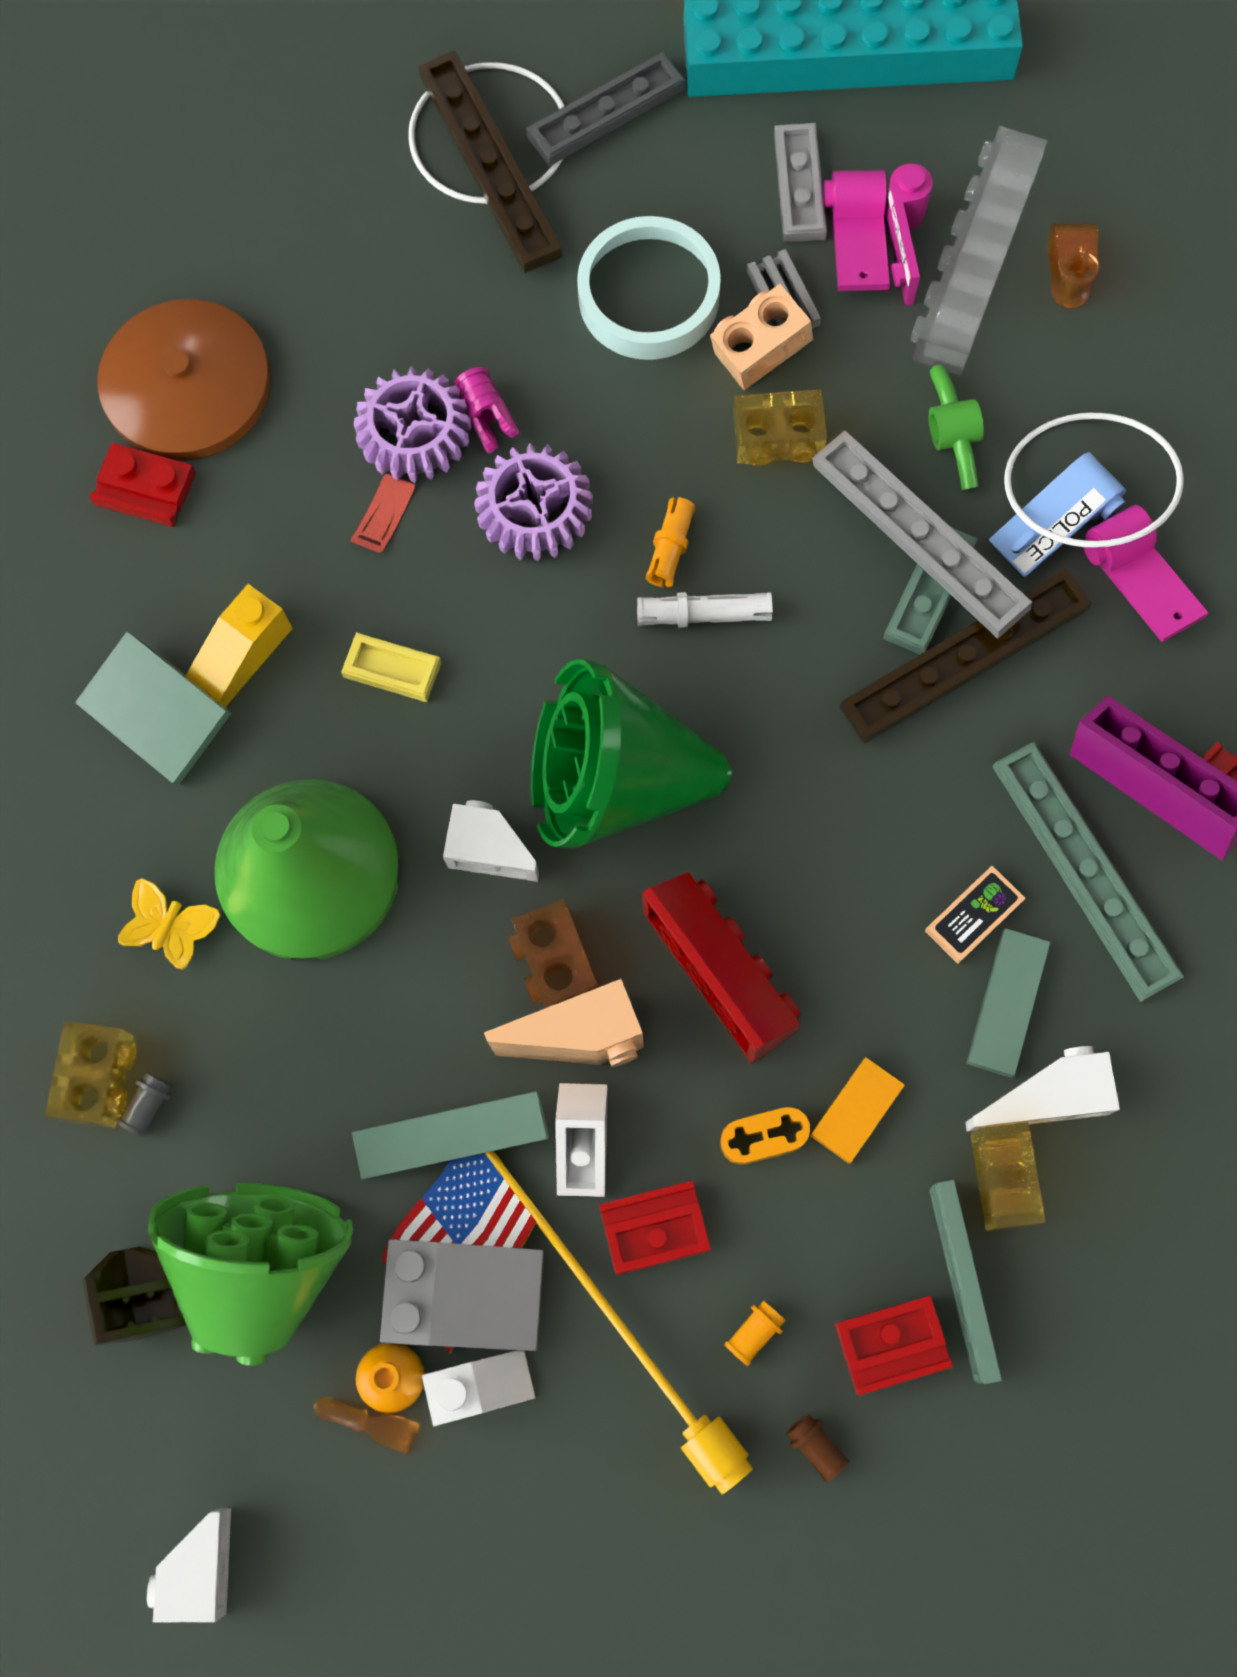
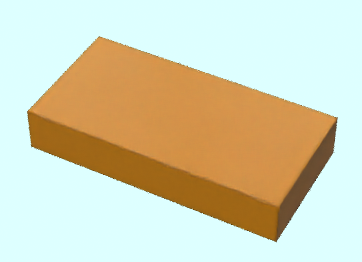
[810,1057,905,1164]

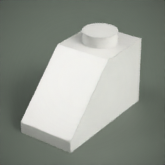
[443,800,539,882]
[556,1083,607,1197]
[422,1350,536,1426]
[147,1508,231,1622]

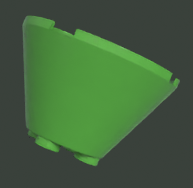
[148,1183,353,1366]

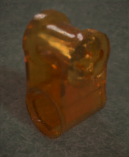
[1047,223,1099,308]

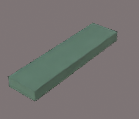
[352,1090,549,1180]
[929,1180,1002,1384]

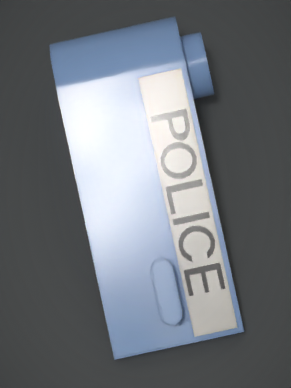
[988,452,1127,579]

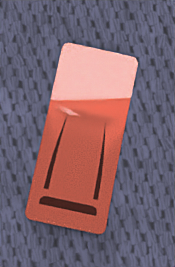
[350,474,415,553]

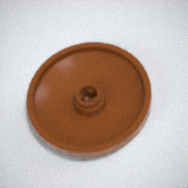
[98,299,271,461]

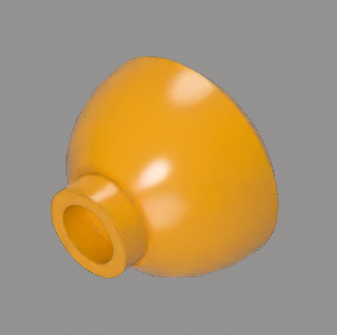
[356,1343,425,1413]

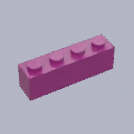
[1069,695,1237,861]

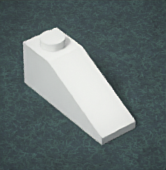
[965,1046,1120,1132]

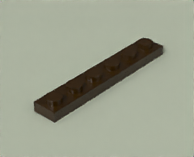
[418,50,562,273]
[840,568,1092,744]

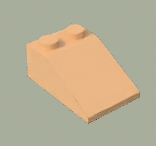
[484,979,644,1067]

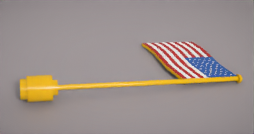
[381,1151,753,1495]

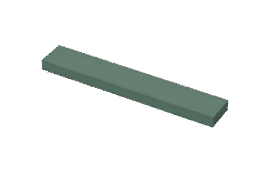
[992,742,1184,1002]

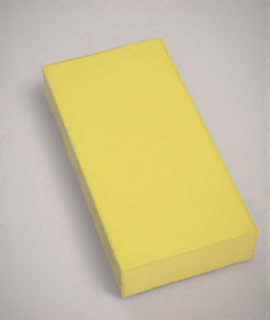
[341,632,442,702]

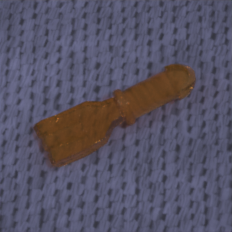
[314,1397,419,1455]

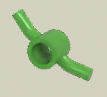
[928,364,984,490]

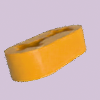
[720,1107,810,1165]

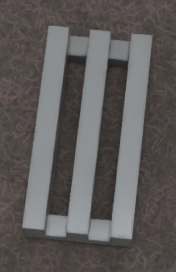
[747,249,821,329]

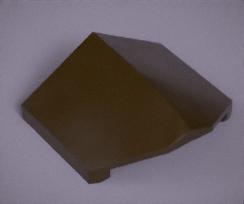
[82,1246,187,1346]

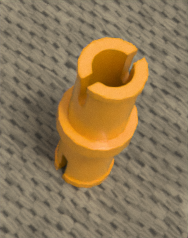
[645,497,696,588]

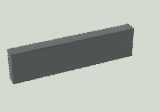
[526,52,686,167]

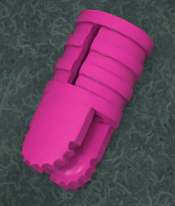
[453,367,520,453]

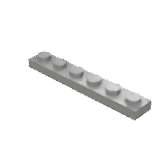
[812,430,1032,638]

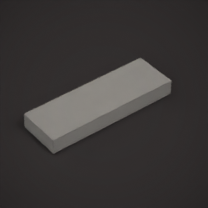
[774,123,827,243]

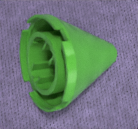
[215,779,399,960]

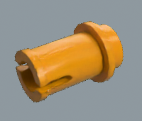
[724,1300,786,1367]

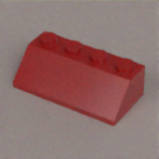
[642,872,801,1064]

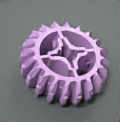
[354,366,472,484]
[474,443,593,562]

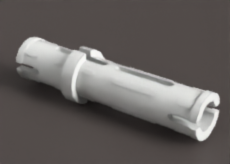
[637,592,773,628]

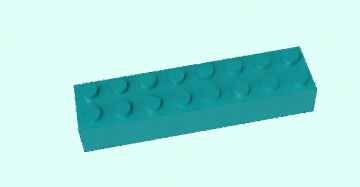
[684,0,1023,97]

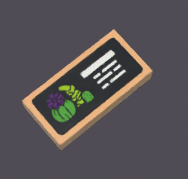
[925,866,1025,964]

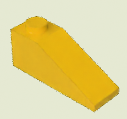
[186,584,293,707]

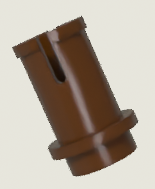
[786,1413,849,1482]

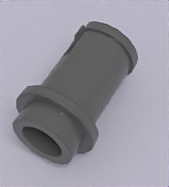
[117,1072,172,1137]

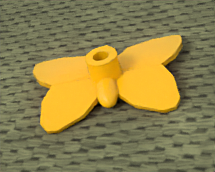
[118,878,221,969]

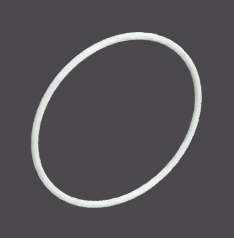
[409,62,564,204]
[1004,413,1184,548]

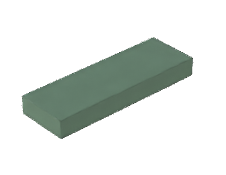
[883,527,978,655]
[966,928,1050,1078]

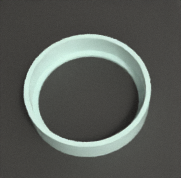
[577,216,721,360]

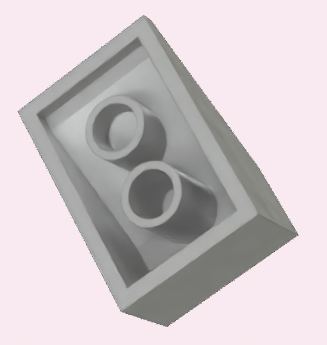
[380,1240,544,1351]

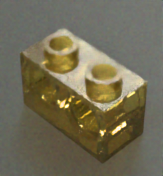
[733,389,827,466]
[45,1021,136,1128]
[970,1123,1046,1232]

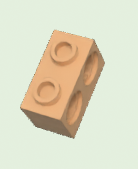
[710,284,813,390]

